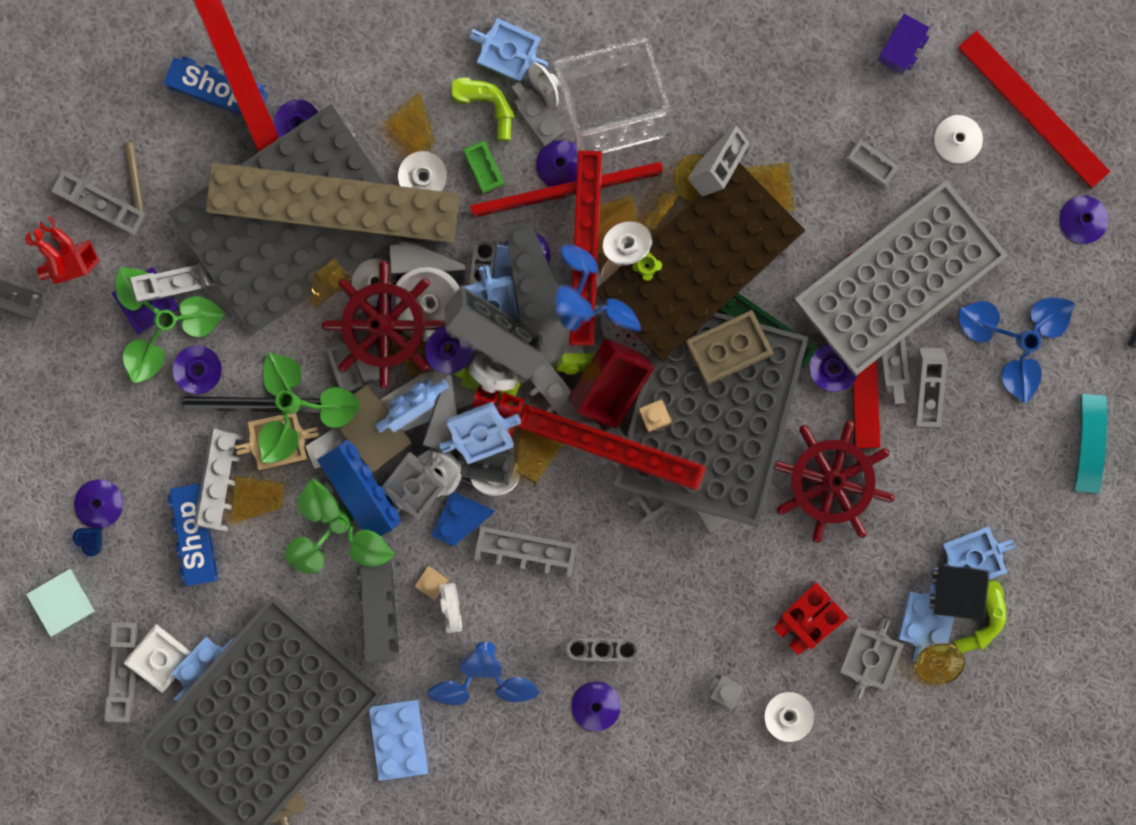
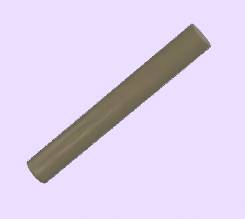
[124,142,145,213]

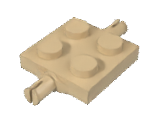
[235,413,319,471]

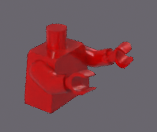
[25,217,99,284]

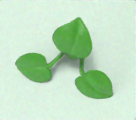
[115,267,225,383]
[259,352,361,463]
[285,479,395,574]

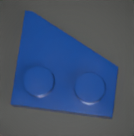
[432,492,495,546]

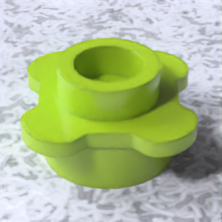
[632,252,662,281]

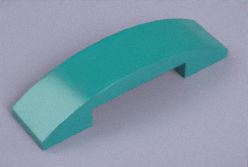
[1074,394,1107,493]

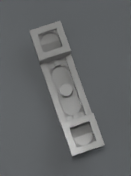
[51,170,147,236]
[129,262,217,302]
[105,622,138,723]

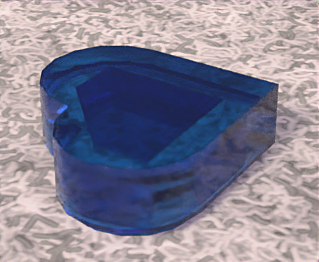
[72,528,103,556]

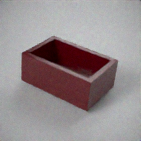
[568,338,655,429]

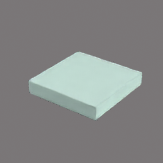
[26,569,95,637]

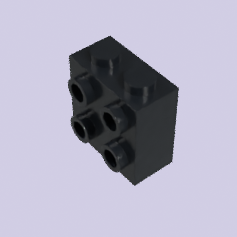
[929,565,990,621]

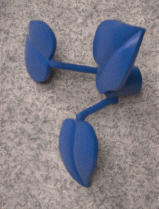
[555,244,641,332]
[958,297,1075,403]
[427,642,540,705]

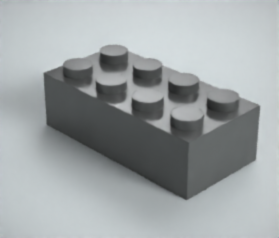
[445,285,545,379]

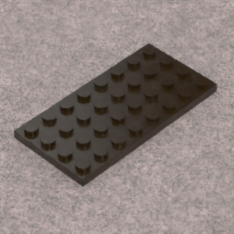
[596,162,805,363]

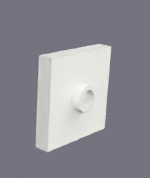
[124,624,192,693]

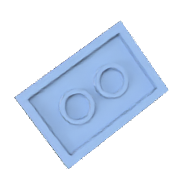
[369,700,428,781]

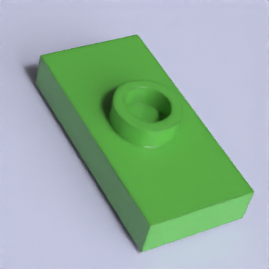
[463,140,505,195]

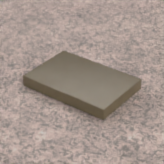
[685,310,774,386]
[339,385,412,473]

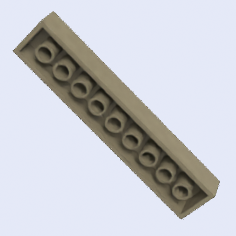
[206,163,460,243]

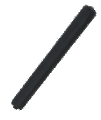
[182,396,321,413]

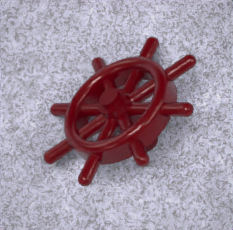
[321,261,445,389]
[774,420,895,543]

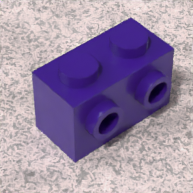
[877,13,930,75]

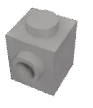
[708,674,744,710]

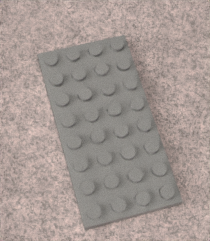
[794,181,1008,377]

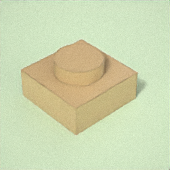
[639,400,672,433]
[414,566,449,600]

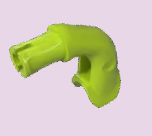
[452,78,514,141]
[953,579,1006,655]

